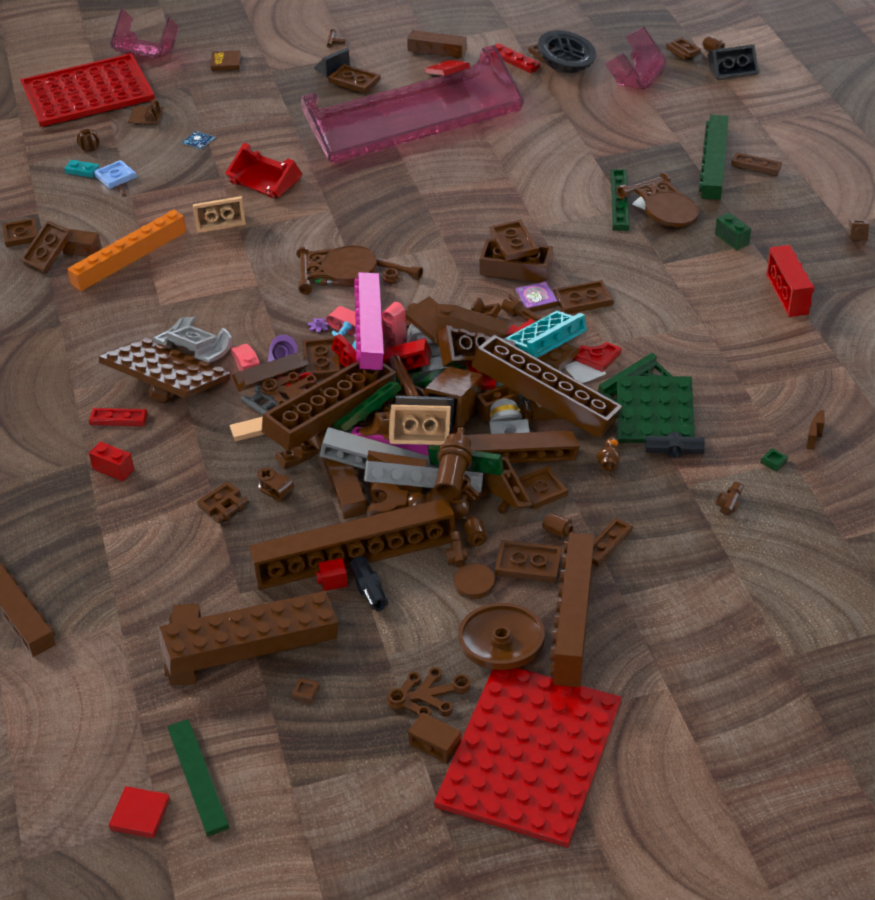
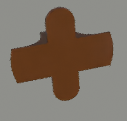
[359,412,390,441]

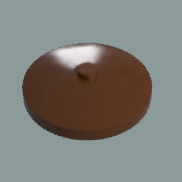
[458,603,545,670]

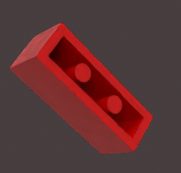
[383,338,432,371]

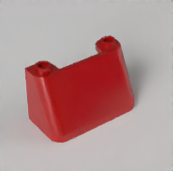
[225,143,303,199]

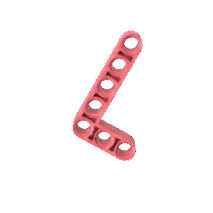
[326,302,407,349]

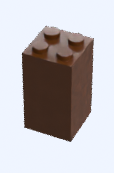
[424,366,483,431]

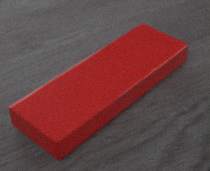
[89,408,148,427]

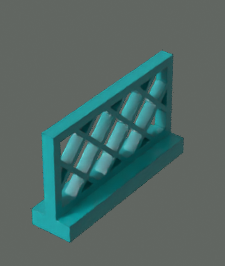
[504,311,587,358]

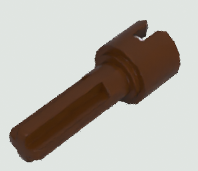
[501,295,542,322]

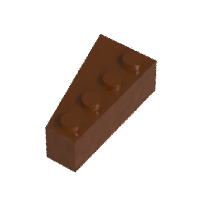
[437,325,515,367]

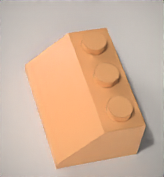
[193,196,246,233]
[389,405,451,445]

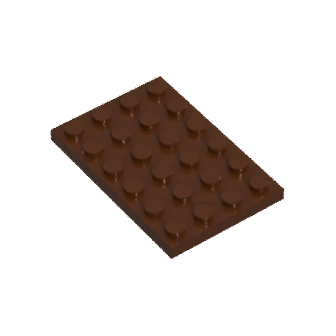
[99,338,231,398]

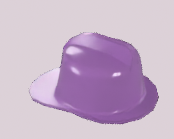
[268,335,297,362]

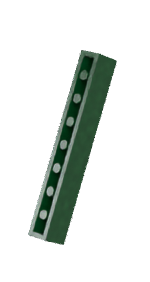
[699,114,729,200]

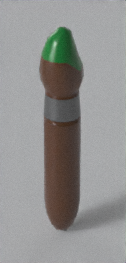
[315,278,354,287]

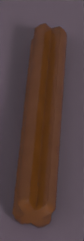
[390,355,420,396]

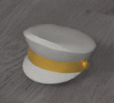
[490,399,523,422]

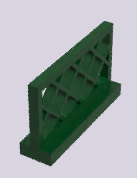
[598,352,673,403]

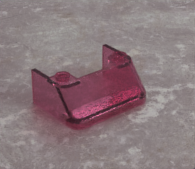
[110,9,180,58]
[605,26,666,90]

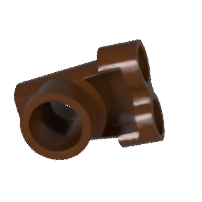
[715,482,744,515]
[445,531,468,568]

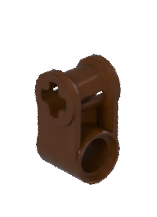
[257,467,294,502]

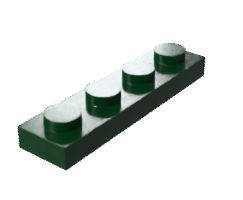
[333,382,402,432]
[427,445,504,476]

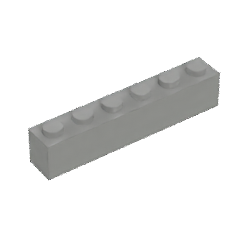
[320,427,438,469]

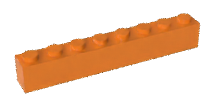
[67,210,187,291]

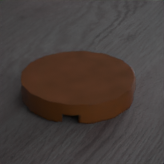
[454,563,495,599]

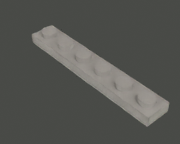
[364,461,483,493]

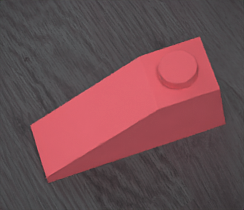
[230,344,260,371]

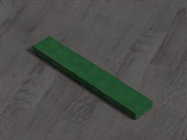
[610,169,629,231]
[167,719,229,837]

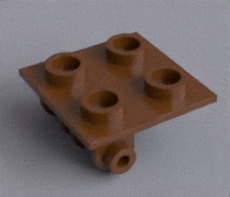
[128,99,164,125]

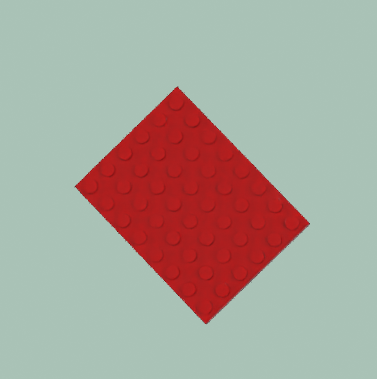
[20,53,155,127]
[434,668,622,848]

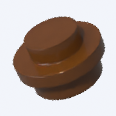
[383,268,400,284]

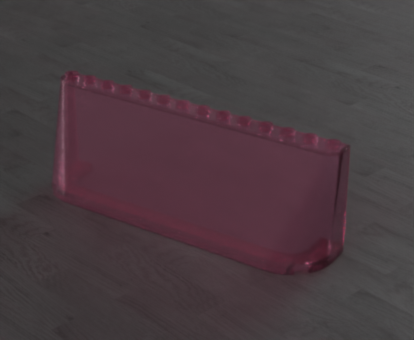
[301,45,524,163]

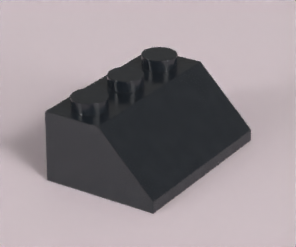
[708,44,759,79]

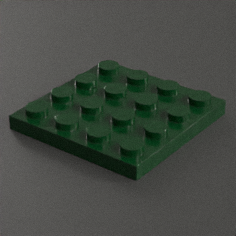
[617,376,695,443]

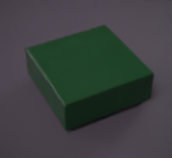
[760,448,788,472]

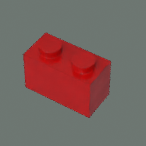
[89,441,135,482]

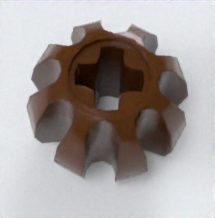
[77,129,100,151]

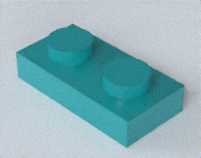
[64,160,100,178]

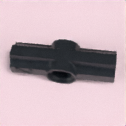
[646,432,705,458]
[349,555,388,612]

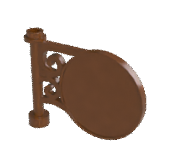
[617,173,699,227]
[296,245,377,294]

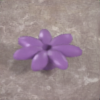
[307,318,329,333]

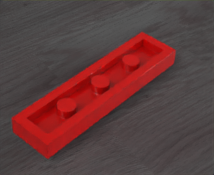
[488,43,540,74]

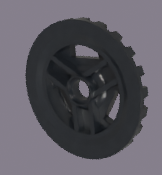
[537,30,596,73]

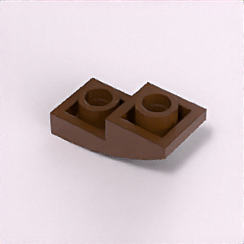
[275,439,319,469]

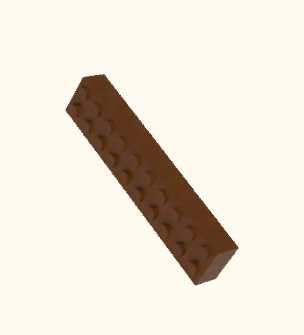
[249,498,455,590]

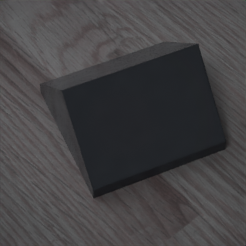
[314,47,350,78]

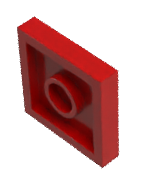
[108,786,170,838]

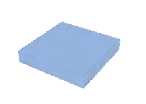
[94,160,137,189]

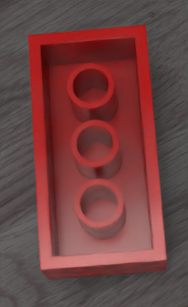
[766,245,815,317]

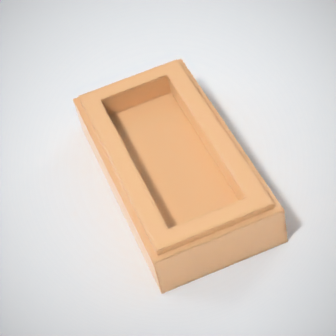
[230,417,264,442]

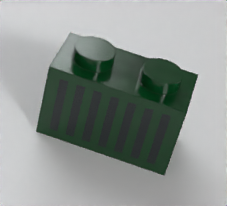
[715,212,751,250]

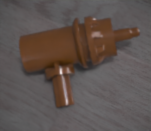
[434,427,479,501]

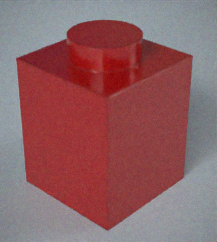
[316,558,348,591]

